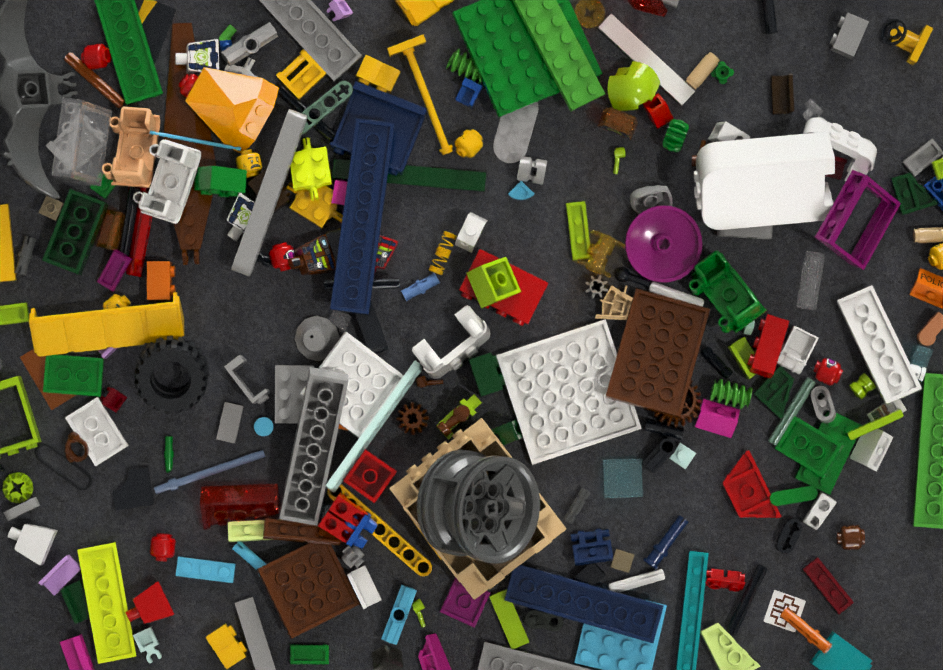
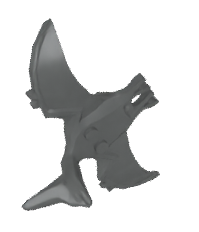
[0,0,79,199]

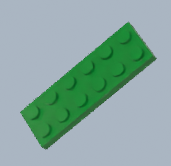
[94,0,163,105]

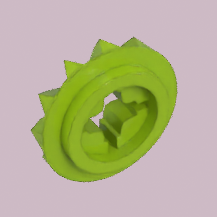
[2,472,33,503]

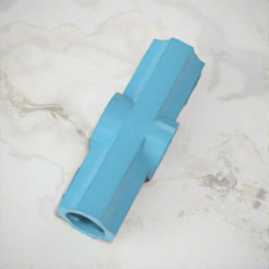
[381,584,417,645]

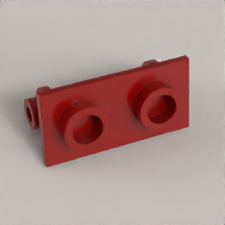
[705,568,745,592]

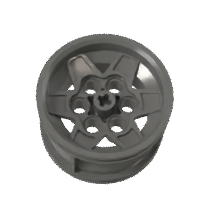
[417,450,540,564]

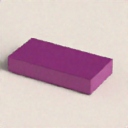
[97,249,132,292]

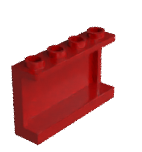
[459,249,548,326]

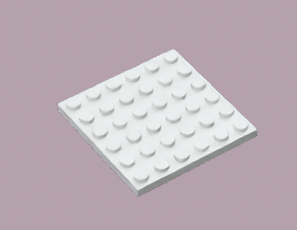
[496,319,642,465]

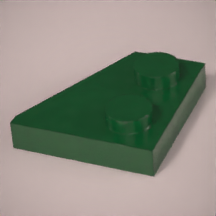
[890,173,938,216]
[753,366,794,419]

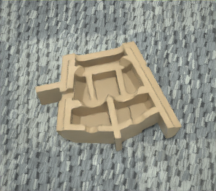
[595,285,633,320]

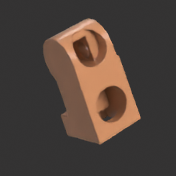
[916,312,943,346]

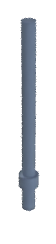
[154,450,266,494]

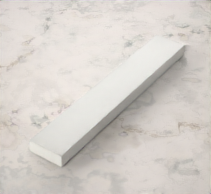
[598,14,695,106]

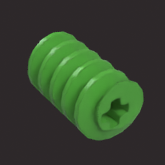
[446,48,482,85]
[710,379,753,410]

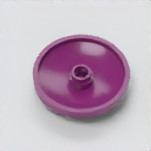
[625,206,702,282]

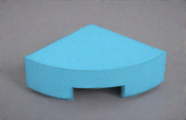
[508,181,535,200]

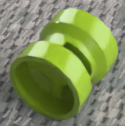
[849,373,876,400]

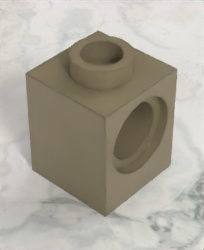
[39,196,64,221]

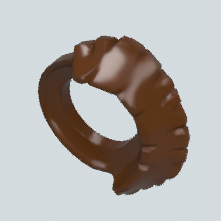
[65,432,89,463]

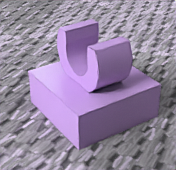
[327,0,353,21]

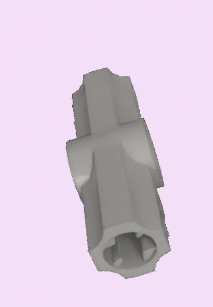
[221,22,278,66]

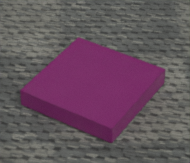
[440,577,491,628]

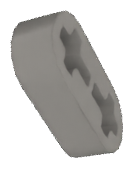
[4,497,40,521]

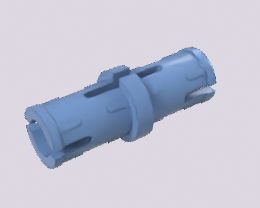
[401,273,440,301]

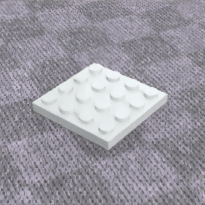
[300,332,404,438]

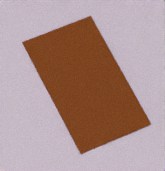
[20,349,76,410]

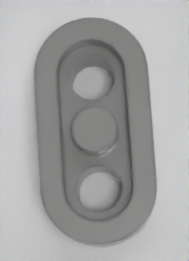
[811,386,836,423]

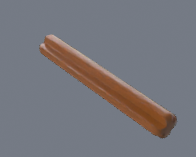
[64,52,125,108]

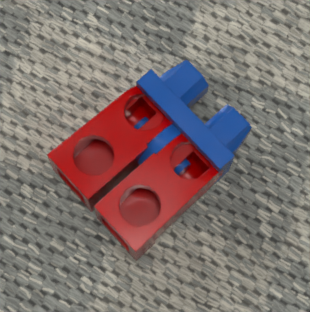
[318,492,378,549]

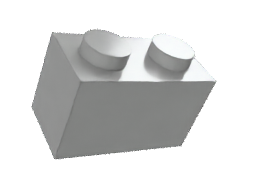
[829,13,869,59]

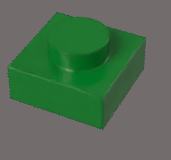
[90,172,117,199]

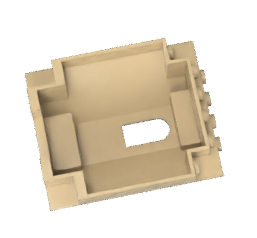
[389,418,566,600]

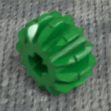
[663,119,689,152]

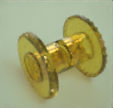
[577,230,626,278]

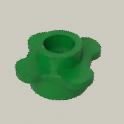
[711,61,734,84]

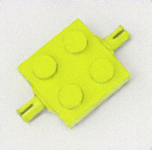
[290,138,332,201]

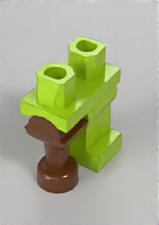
[436,394,482,440]

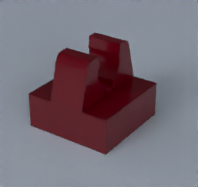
[100,387,127,413]

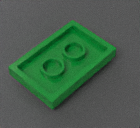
[43,355,104,397]
[775,416,844,478]

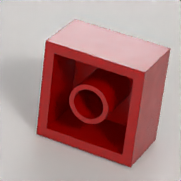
[343,449,397,503]

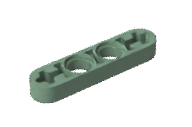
[302,81,353,135]

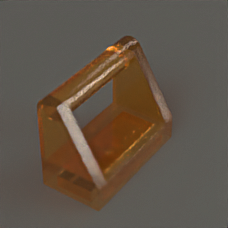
[97,210,125,251]

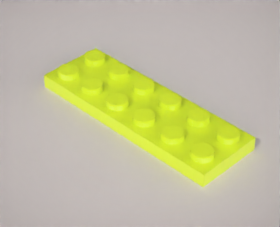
[77,542,136,664]

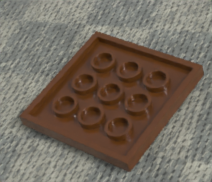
[257,543,360,639]

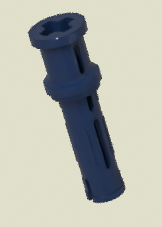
[643,515,689,570]

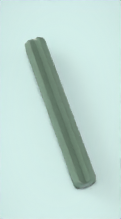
[768,378,816,446]

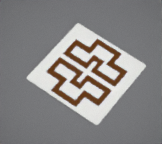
[764,590,806,632]

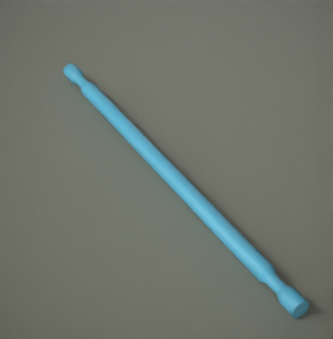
[149,131,241,151]

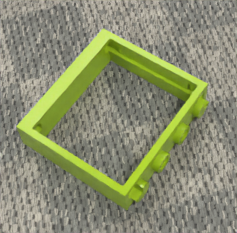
[0,376,42,459]

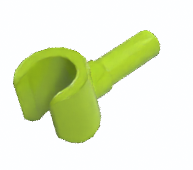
[613,147,625,174]
[412,599,426,627]

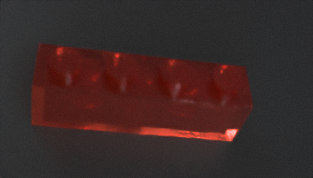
[200,484,279,530]

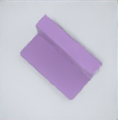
[39,555,81,596]

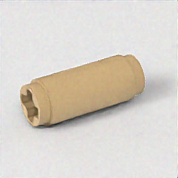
[685,52,720,90]
[913,227,943,243]

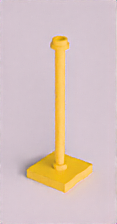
[387,34,453,155]

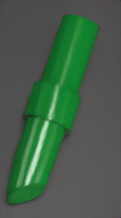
[164,436,174,473]

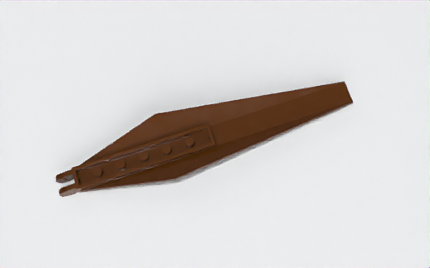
[163,23,216,265]

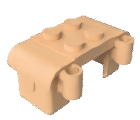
[102,107,160,188]

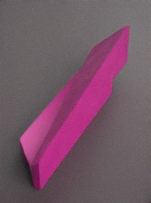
[418,633,452,670]

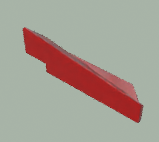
[126,186,153,277]

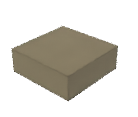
[610,549,634,573]

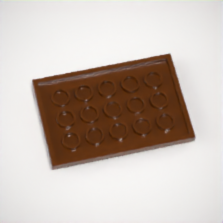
[605,288,710,418]

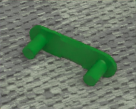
[770,486,818,506]

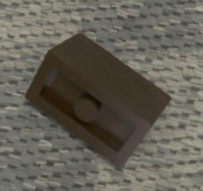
[771,73,794,115]

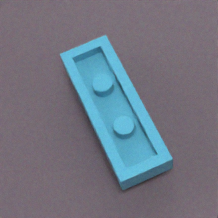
[176,556,236,583]

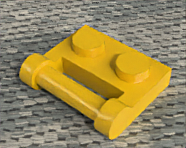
[276,49,327,100]

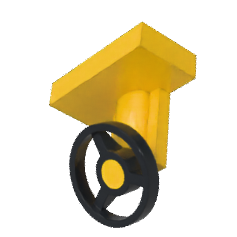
[881,19,933,65]

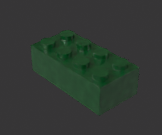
[42,189,109,276]

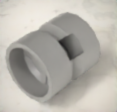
[517,156,547,185]

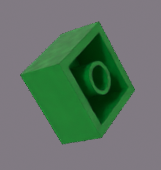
[194,166,247,198]

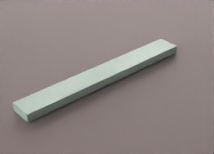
[325,360,423,493]

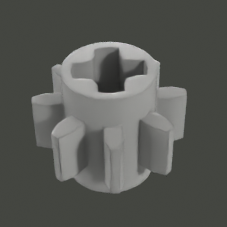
[585,275,608,298]
[341,545,365,568]

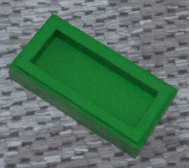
[290,644,329,664]

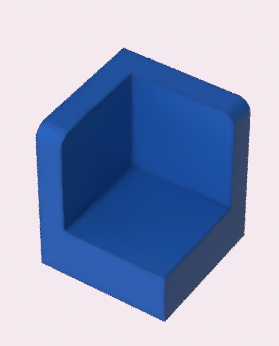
[456,77,482,109]

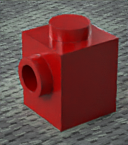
[643,93,674,129]

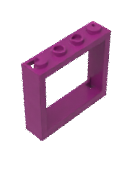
[815,170,901,270]

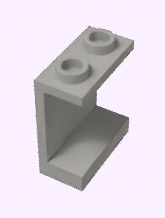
[224,355,270,404]

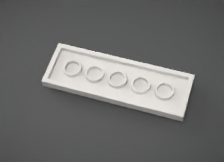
[837,285,922,405]

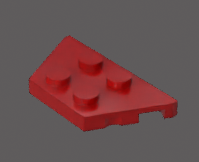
[722,450,782,518]

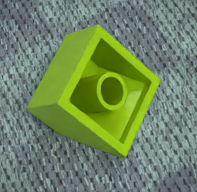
[466,257,521,308]

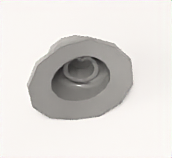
[295,316,340,361]

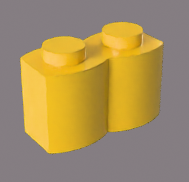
[356,55,400,94]
[206,623,248,669]

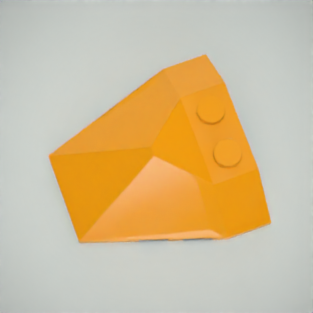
[185,67,279,154]

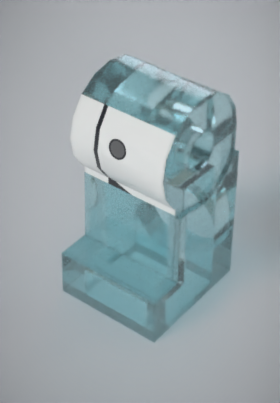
[909,345,933,383]

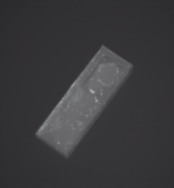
[796,251,825,311]

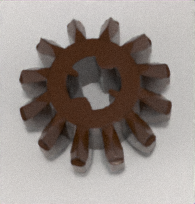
[396,402,429,435]

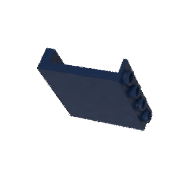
[330,81,427,176]

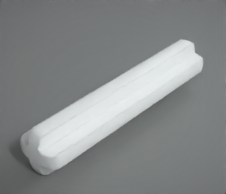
[649,282,704,307]
[609,569,665,593]

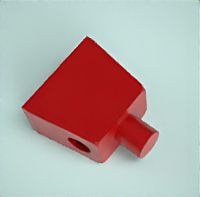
[125,582,174,624]

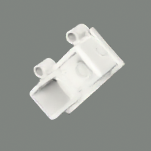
[803,117,877,181]
[133,140,201,224]
[412,305,490,379]

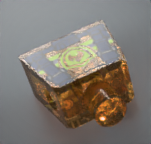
[597,107,638,140]

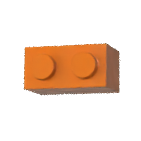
[147,261,176,301]

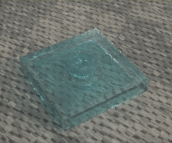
[603,458,643,498]

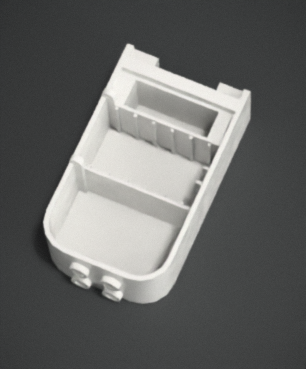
[694,132,835,230]

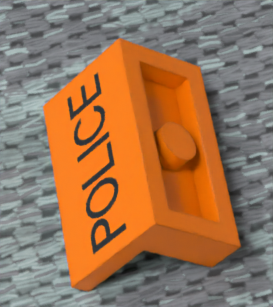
[909,268,943,309]

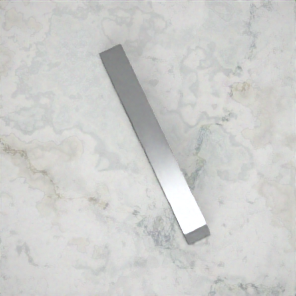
[231,109,308,277]

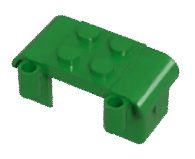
[689,250,767,333]

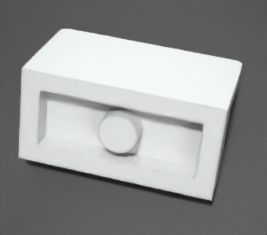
[850,429,893,472]
[347,565,382,609]

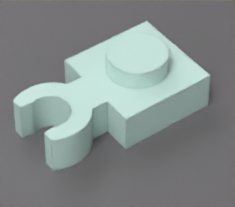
[133,627,162,663]

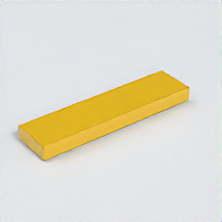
[0,204,17,282]

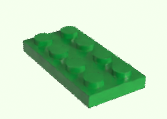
[795,412,862,495]

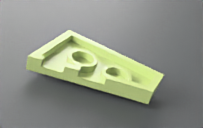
[700,623,760,670]

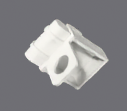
[777,326,819,375]

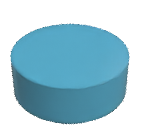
[254,417,274,436]

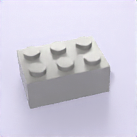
[275,365,315,423]

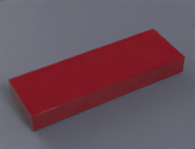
[802,557,854,614]

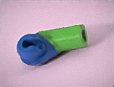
[219,25,237,51]

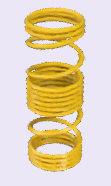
[428,231,457,275]

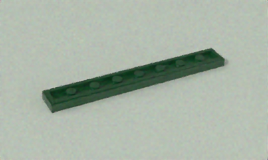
[332,159,486,192]

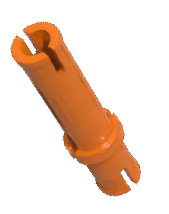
[780,607,832,654]

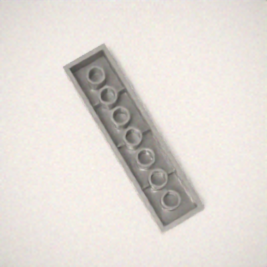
[279,367,348,526]

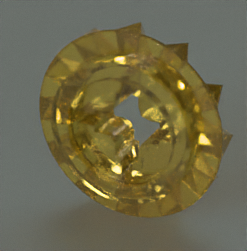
[574,0,605,29]

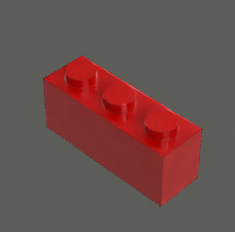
[747,314,789,379]

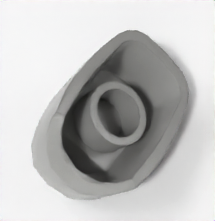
[630,185,673,214]

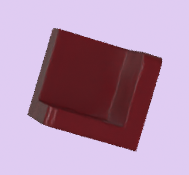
[825,156,847,180]

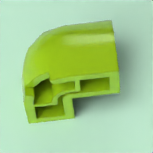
[608,61,660,111]

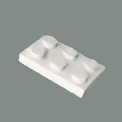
[65,397,129,466]

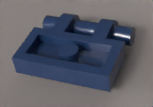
[570,528,613,566]

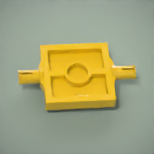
[286,182,343,229]

